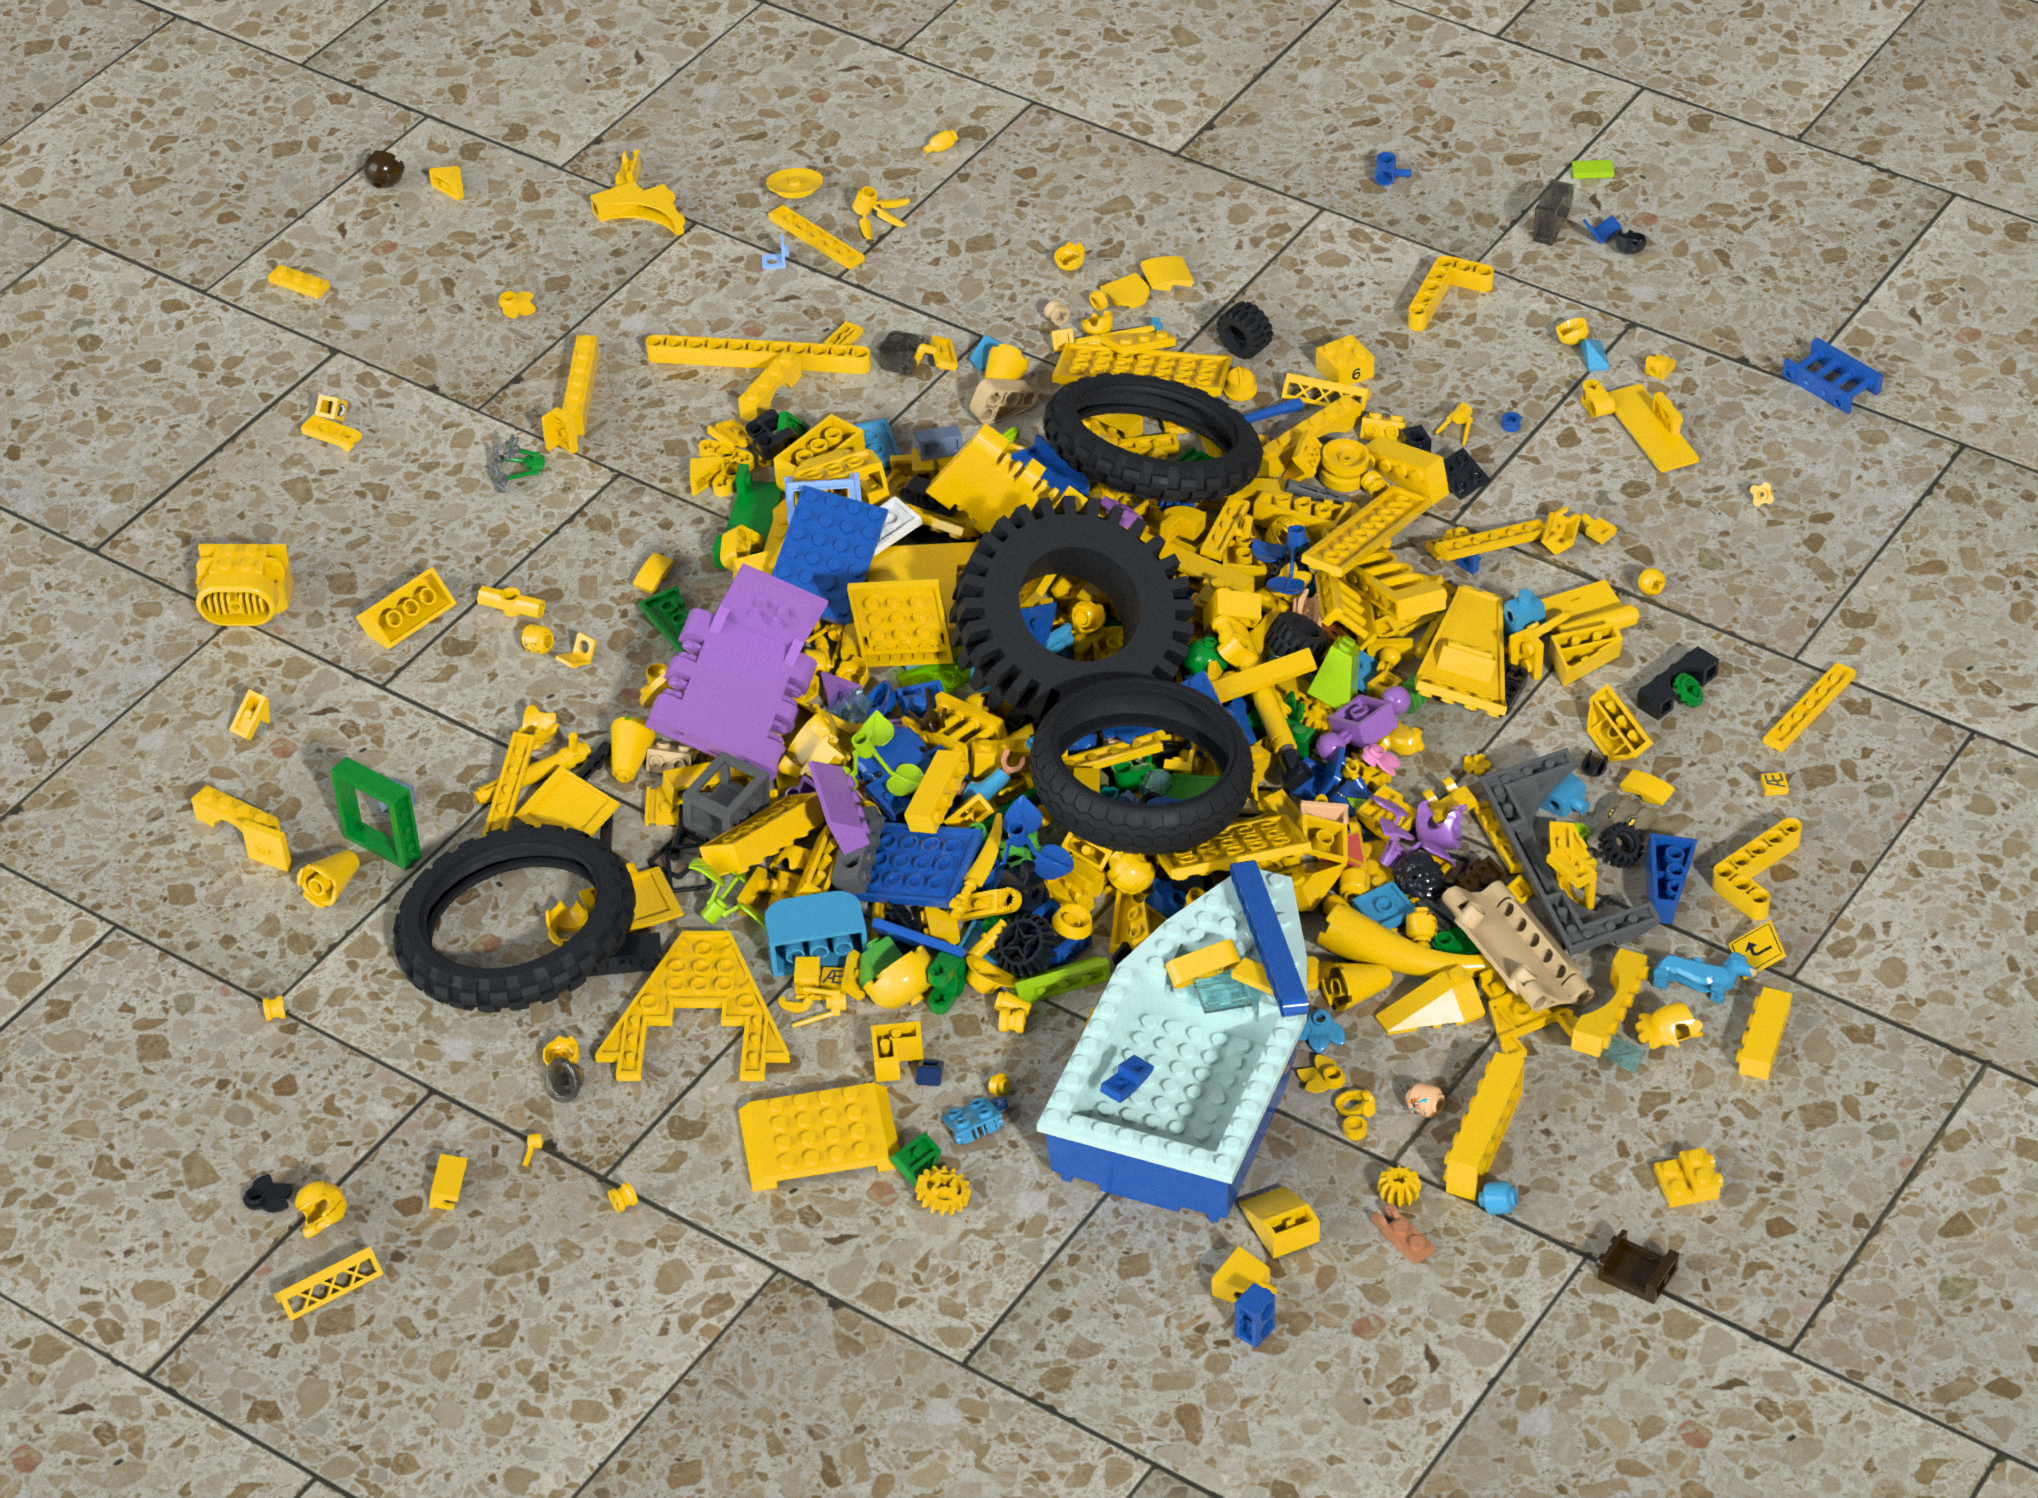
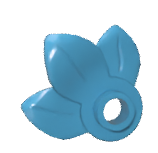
[1298,1009,1345,1055]

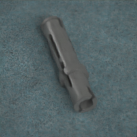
[1284,478,1350,505]

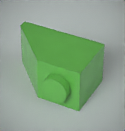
[859,935,903,989]

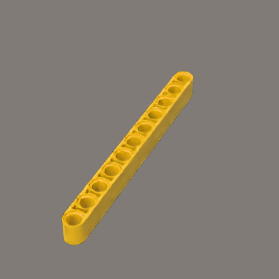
[645,335,871,374]

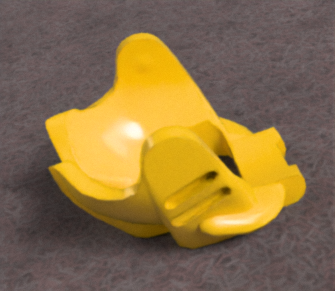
[517,705,559,750]
[770,844,812,871]
[546,900,589,947]

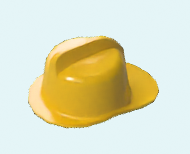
[1223,365,1257,401]
[965,955,1018,994]

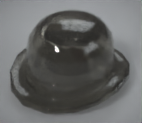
[544,1057,584,1103]

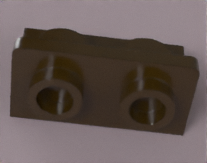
[1454,855,1508,892]

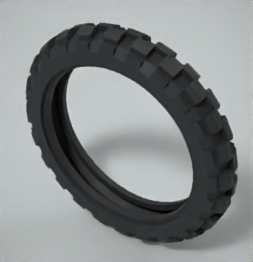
[1043,373,1263,503]
[393,824,636,1013]

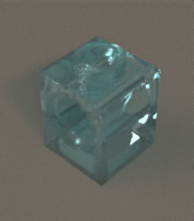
[831,688,873,724]

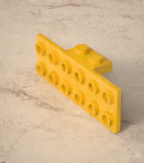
[1607,383,1699,473]

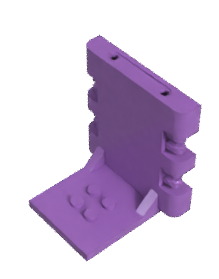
[645,563,828,782]

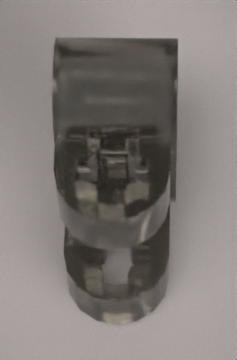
[879,331,929,375]

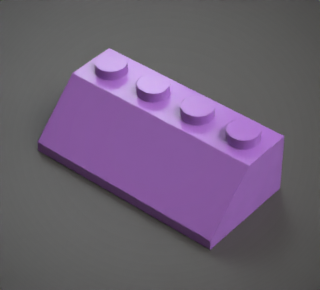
[808,761,871,855]

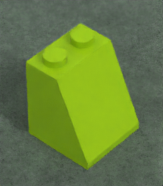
[1307,635,1360,710]

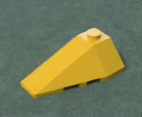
[1375,964,1485,1035]

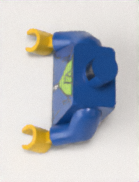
[1315,760,1373,831]

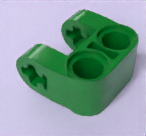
[1109,755,1160,793]
[928,951,965,1015]

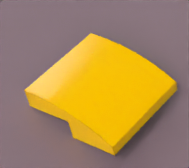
[1140,256,1194,291]
[1355,785,1417,843]

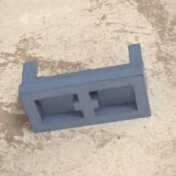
[915,425,963,461]

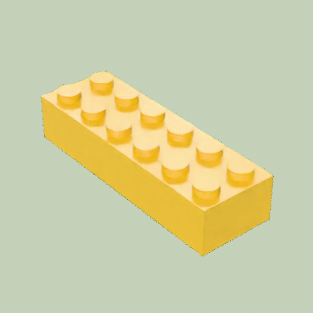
[699,792,826,876]
[1443,1052,1525,1201]

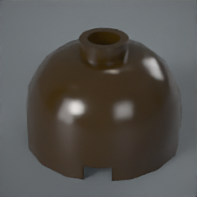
[364,150,405,188]

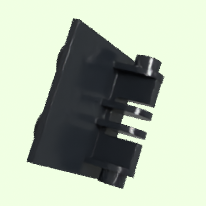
[1443,448,1491,500]

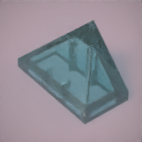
[1600,1035,1646,1073]

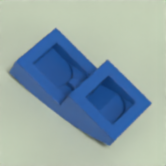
[1100,1054,1154,1103]

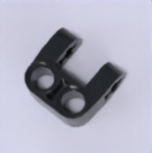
[745,409,799,461]

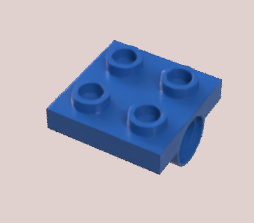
[896,679,947,720]

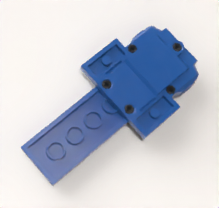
[852,725,1002,862]

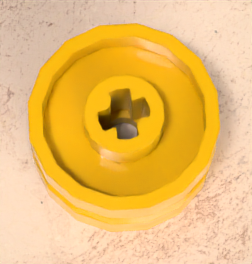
[1319,439,1370,492]

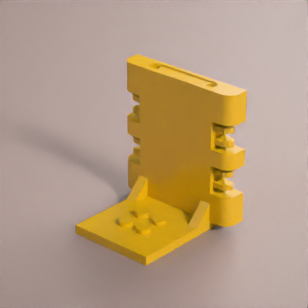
[925,423,1088,609]
[841,542,977,667]

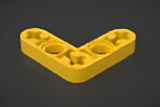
[698,439,754,497]

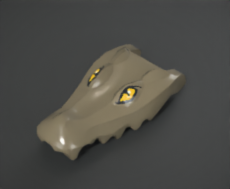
[1586,794,1659,855]

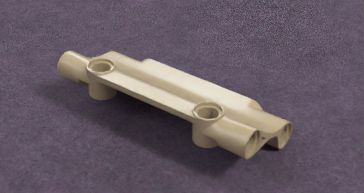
[1442,881,1594,1012]

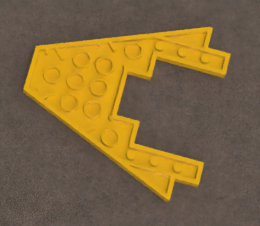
[595,931,790,1081]

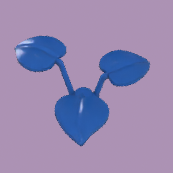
[1252,525,1311,595]
[971,795,1074,891]

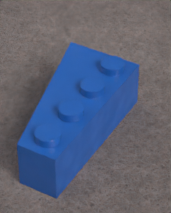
[1645,833,1698,924]

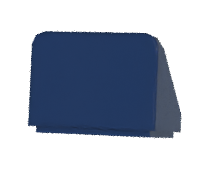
[916,1060,944,1086]

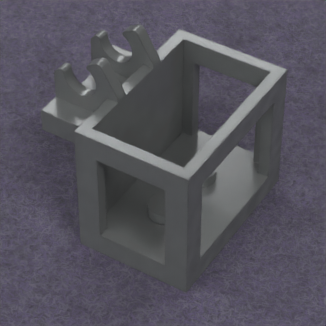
[682,751,770,842]

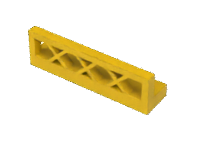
[1281,373,1372,415]
[273,1246,384,1321]

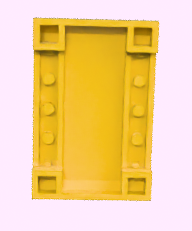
[738,1082,900,1192]

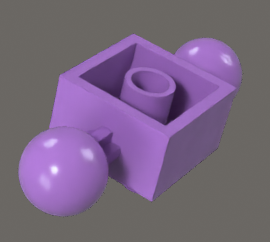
[1316,686,1411,762]

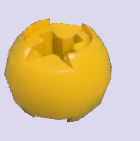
[1638,567,1666,596]

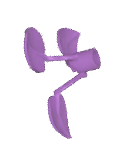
[1371,795,1456,869]

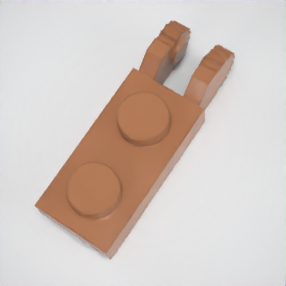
[1370,1203,1436,1265]

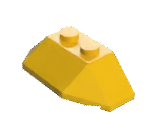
[1587,683,1654,763]

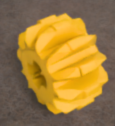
[1377,1164,1421,1208]

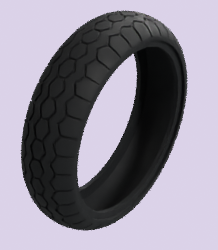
[1030,677,1253,855]

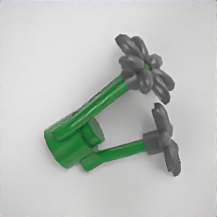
[492,434,545,493]

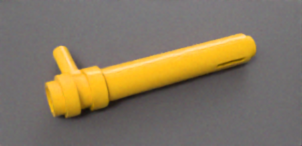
[473,732,591,805]

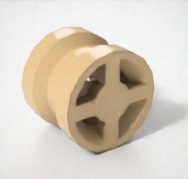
[1044,300,1070,326]

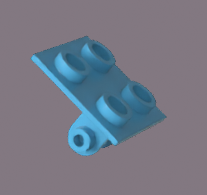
[941,1097,1004,1145]

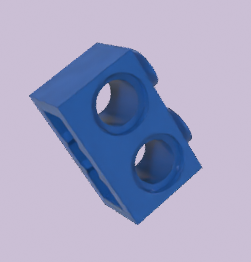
[1235,1283,1275,1348]

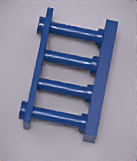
[1782,337,1883,414]

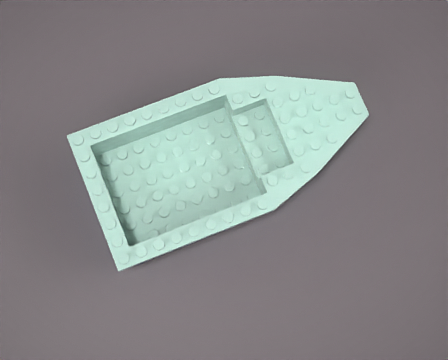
[1037,869,1307,1223]

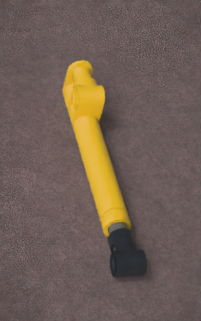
[1211,614,1313,791]

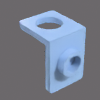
[762,234,789,269]

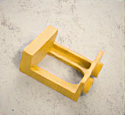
[1546,845,1597,911]

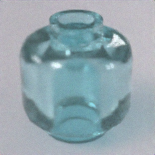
[1139,768,1173,798]

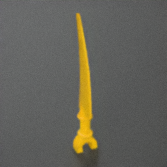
[949,813,1003,919]

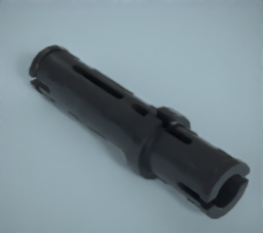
[575,741,611,782]

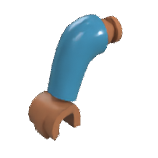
[956,748,1030,804]

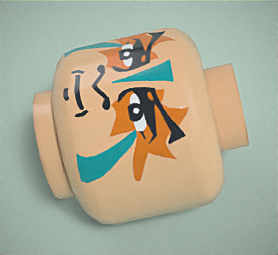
[1406,1082,1445,1118]

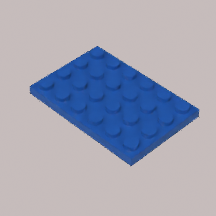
[772,485,889,626]
[828,822,984,909]

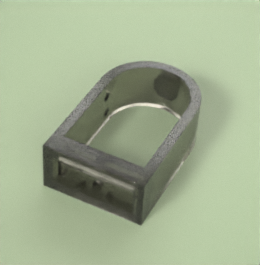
[1533,179,1574,246]

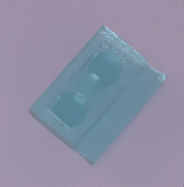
[1194,974,1253,1014]

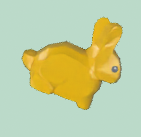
[1375,721,1425,756]

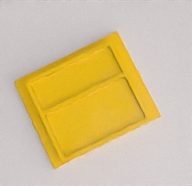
[514,765,620,837]
[579,866,684,934]

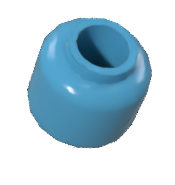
[1479,1180,1518,1215]

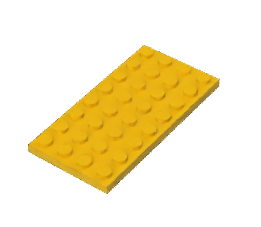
[1052,343,1232,397]

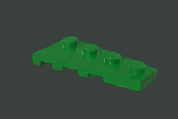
[639,585,691,654]

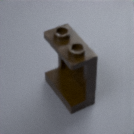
[1596,1229,1679,1305]

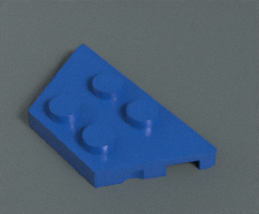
[1020,602,1057,648]

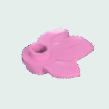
[1361,743,1401,776]

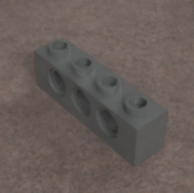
[831,806,885,894]

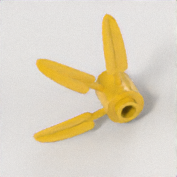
[852,186,910,240]

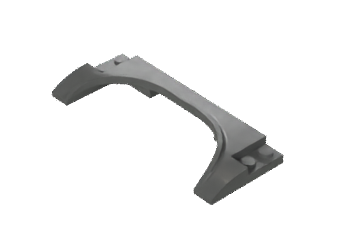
[1479,748,1661,956]

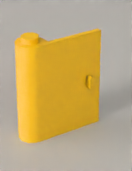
[1540,579,1640,635]

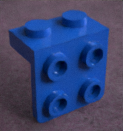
[1292,746,1346,801]

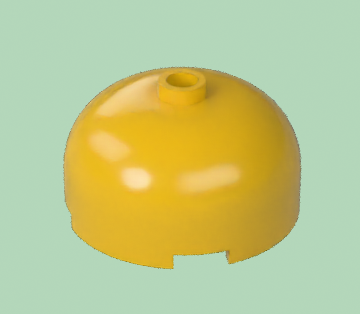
[863,945,933,1010]

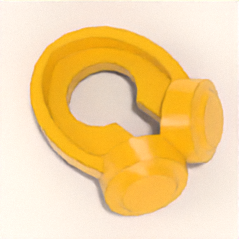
[1335,1089,1376,1117]

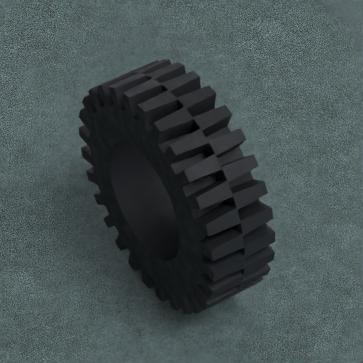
[949,495,1195,732]

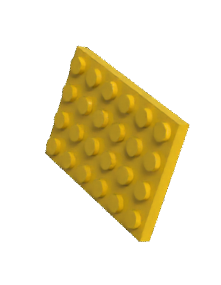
[1154,814,1312,880]

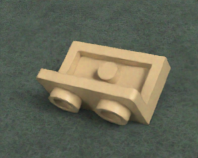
[646,741,699,773]

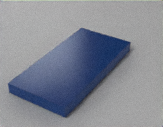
[872,917,968,967]

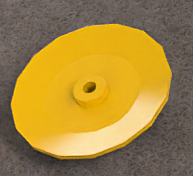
[766,168,823,199]

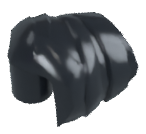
[1581,749,1608,777]

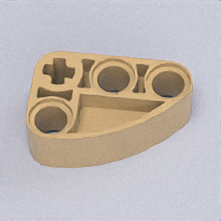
[969,378,1038,424]

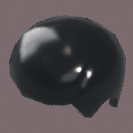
[1615,229,1647,255]

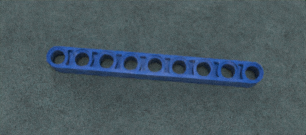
[1230,860,1309,1018]

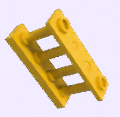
[1315,570,1378,651]
[901,691,1007,765]

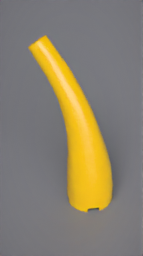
[1317,902,1494,978]

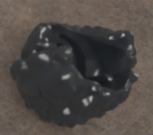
[1391,851,1446,900]

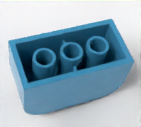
[765,891,868,977]

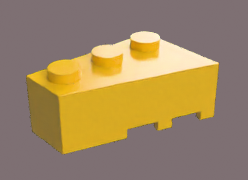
[1548,622,1623,687]

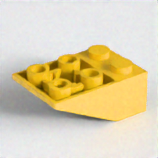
[1239,1186,1320,1259]

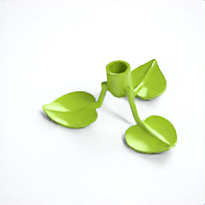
[815,710,924,796]
[689,857,766,931]

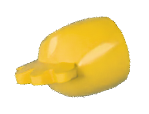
[1635,1001,1703,1049]

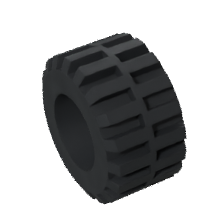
[1216,301,1273,359]
[1267,611,1330,664]

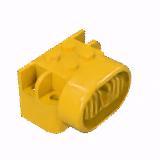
[790,449,891,506]
[196,543,294,626]

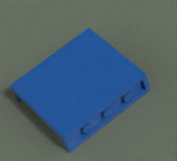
[1011,434,1090,497]

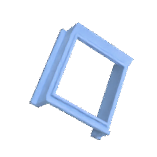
[784,472,862,526]

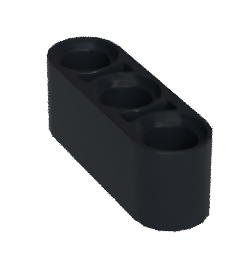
[900,476,958,517]

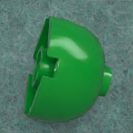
[1182,636,1228,676]

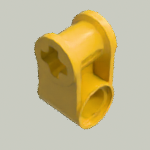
[1580,379,1615,418]

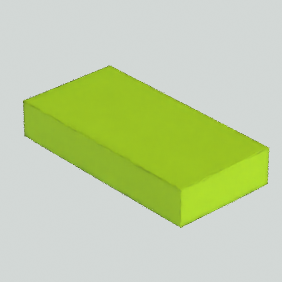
[1572,160,1614,179]

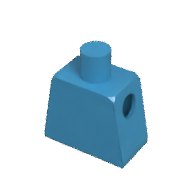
[1503,589,1547,641]
[1540,772,1590,817]

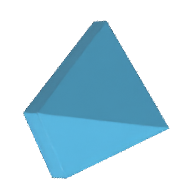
[969,334,1004,372]
[1580,339,1610,372]

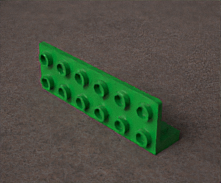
[712,463,783,569]

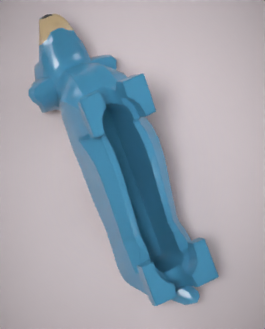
[1649,952,1758,1004]

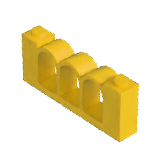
[1338,546,1447,622]

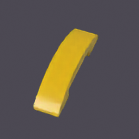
[1375,591,1452,638]

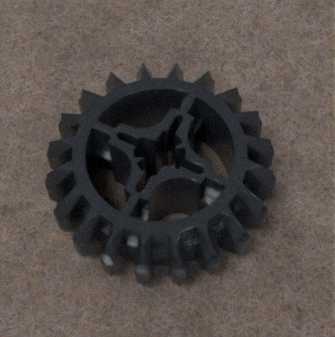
[994,913,1058,978]

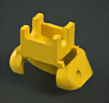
[778,711,853,779]

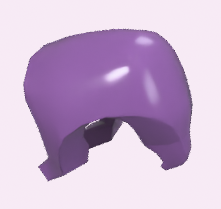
[1415,800,1468,850]

